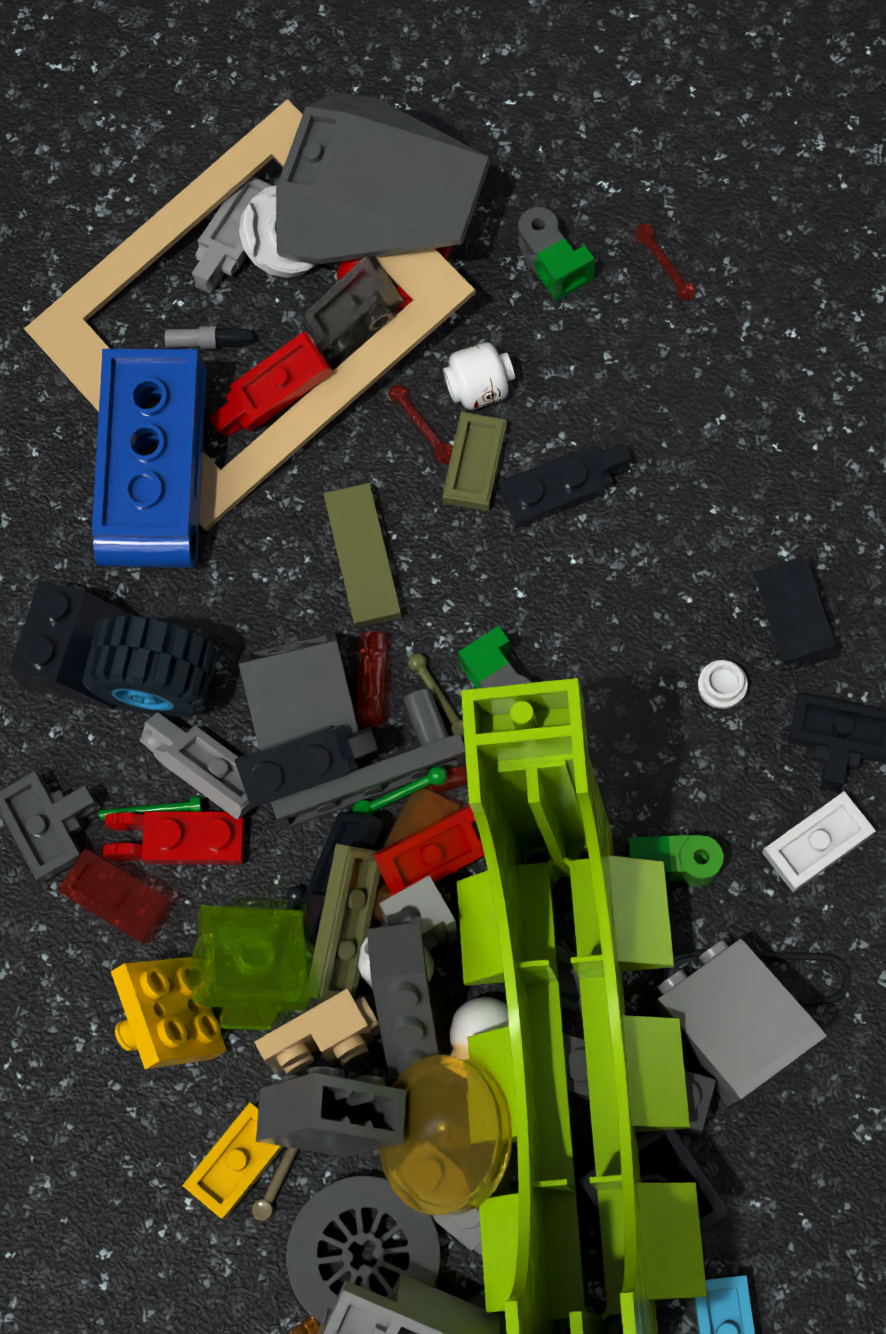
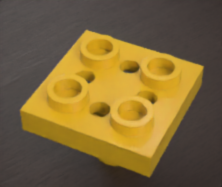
[111,957,227,1070]

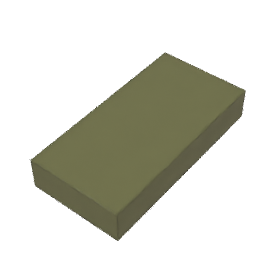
[442,412,507,511]

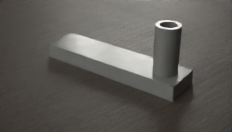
[271,689,466,831]

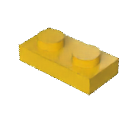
[182,1102,284,1221]

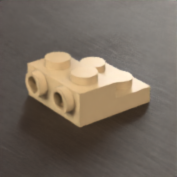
[254,989,381,1075]

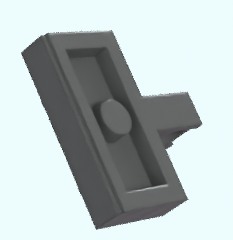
[0,771,101,883]

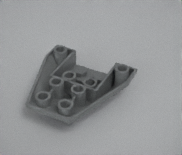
[276,92,491,264]

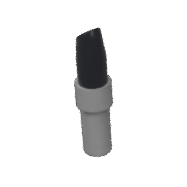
[165,326,254,349]

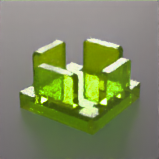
[191,905,309,1030]

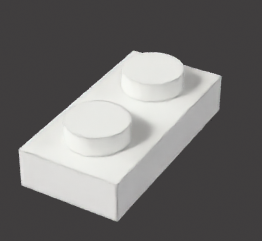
[762,791,876,893]

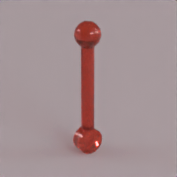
[635,224,695,300]
[389,384,453,464]

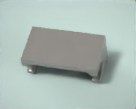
[379,875,458,951]

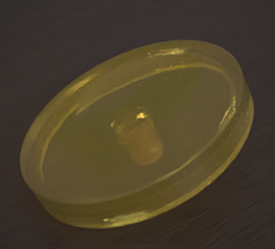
[379,1055,512,1215]

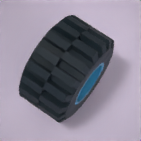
[82,616,217,717]

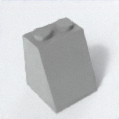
[653,939,826,1107]

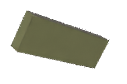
[323,483,402,629]
[305,844,381,1001]

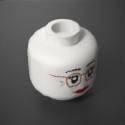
[443,342,515,410]

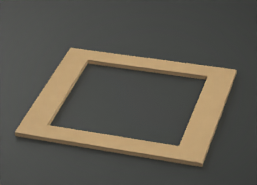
[24,99,476,531]

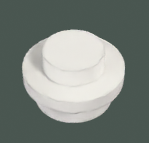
[698,660,748,709]

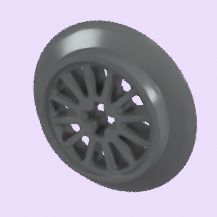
[286,1176,441,1323]

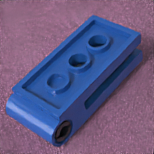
[92,349,207,568]

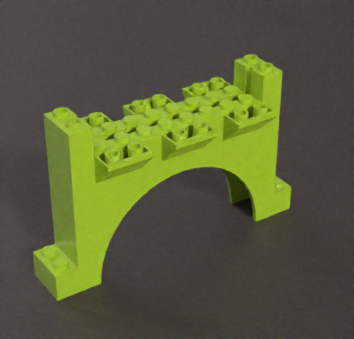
[457,678,707,1334]

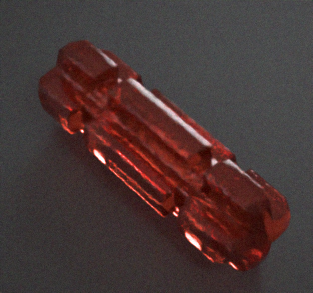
[357,631,386,726]

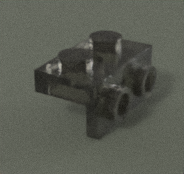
[303,255,404,360]

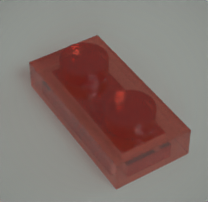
[57,849,171,945]

